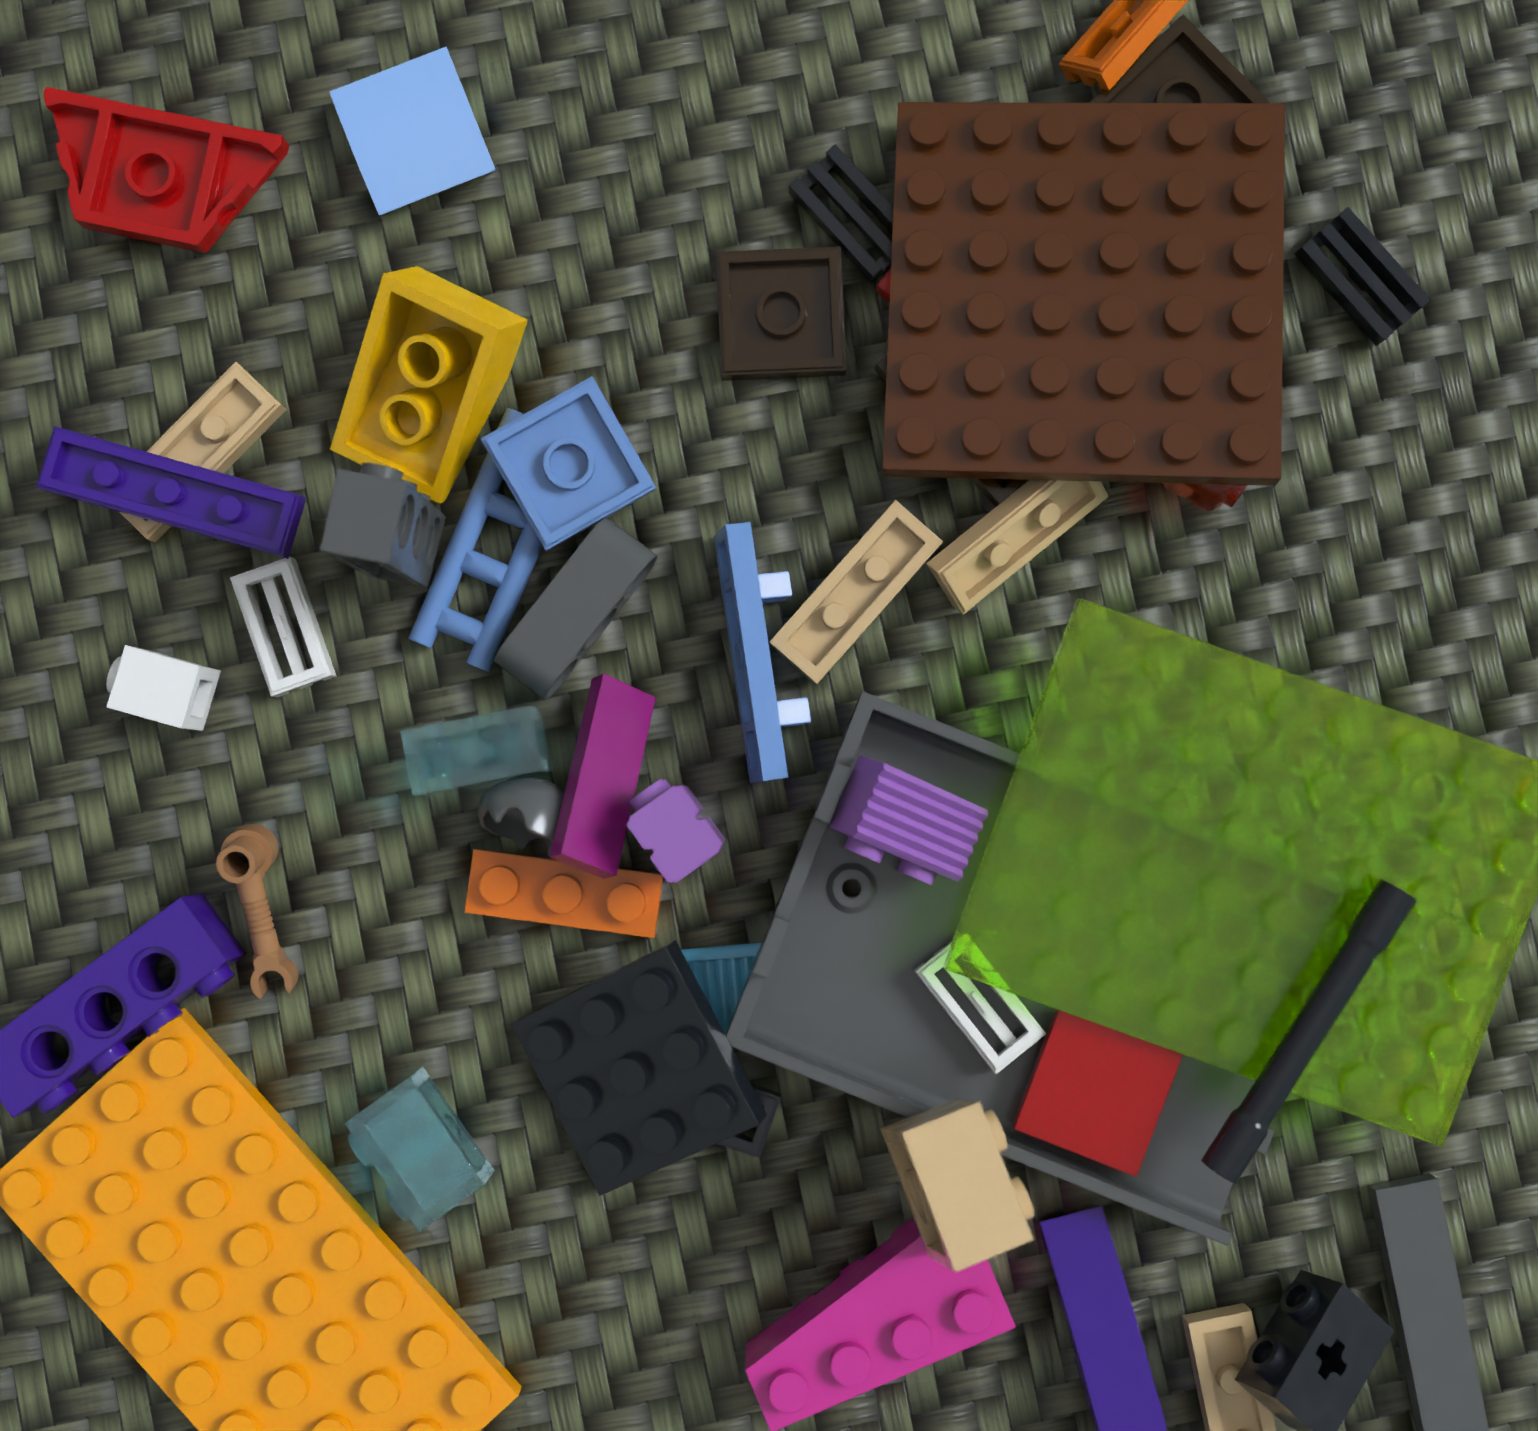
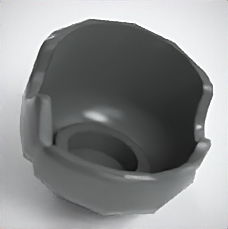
[478,777,565,860]

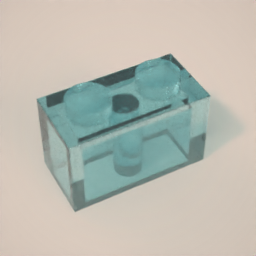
[400,705,553,796]
[345,1066,495,1232]

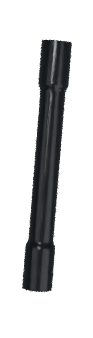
[1201,878,1418,1184]

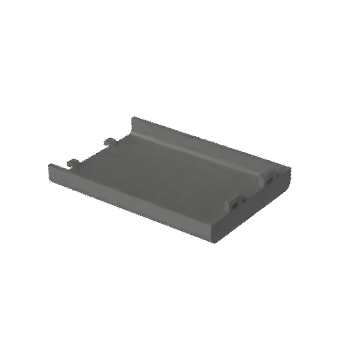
[725,691,1361,1246]

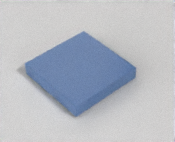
[481,376,656,552]

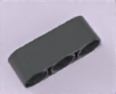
[494,517,658,701]

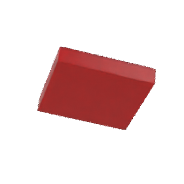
[1012,1004,1183,1177]

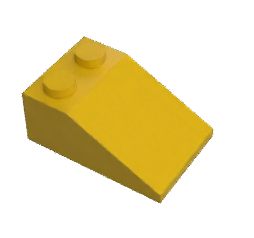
[330,266,528,504]

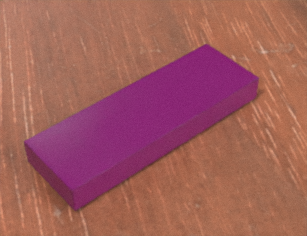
[549,673,656,879]

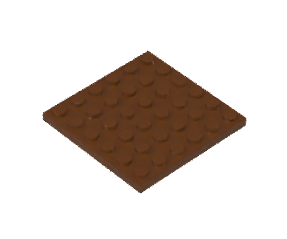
[882,102,1285,486]

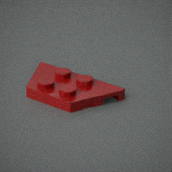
[43,86,290,253]

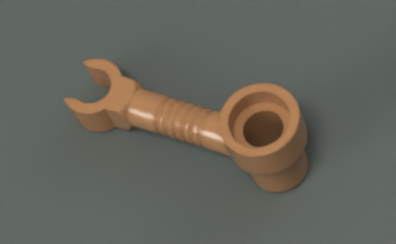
[216,824,298,1000]

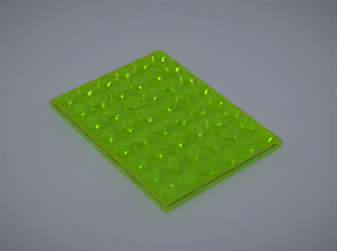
[944,598,1538,1147]

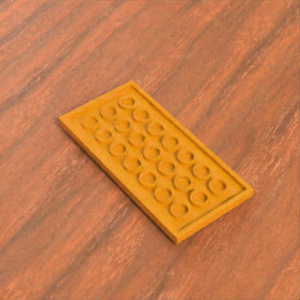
[0,1008,522,1431]

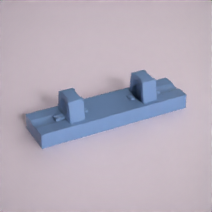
[713,522,811,783]

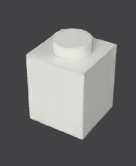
[106,645,221,731]

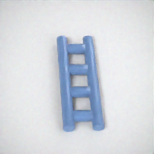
[408,408,543,672]

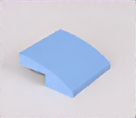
[329,47,496,215]

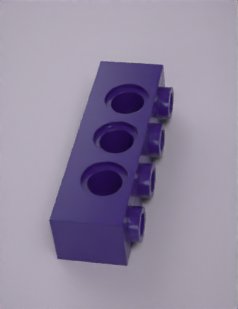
[0,893,246,1118]

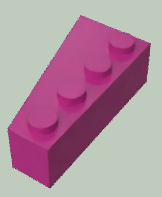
[745,1218,1016,1431]

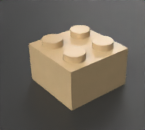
[881,1100,1034,1272]

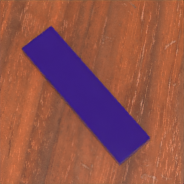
[36,426,306,559]

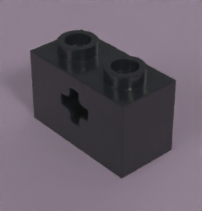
[1234,1270,1395,1431]

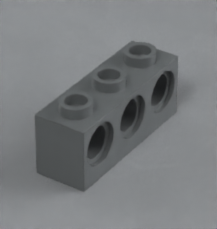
[320,463,446,589]

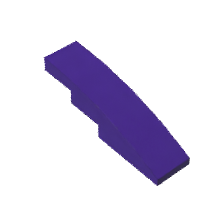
[1039,1205,1167,1431]

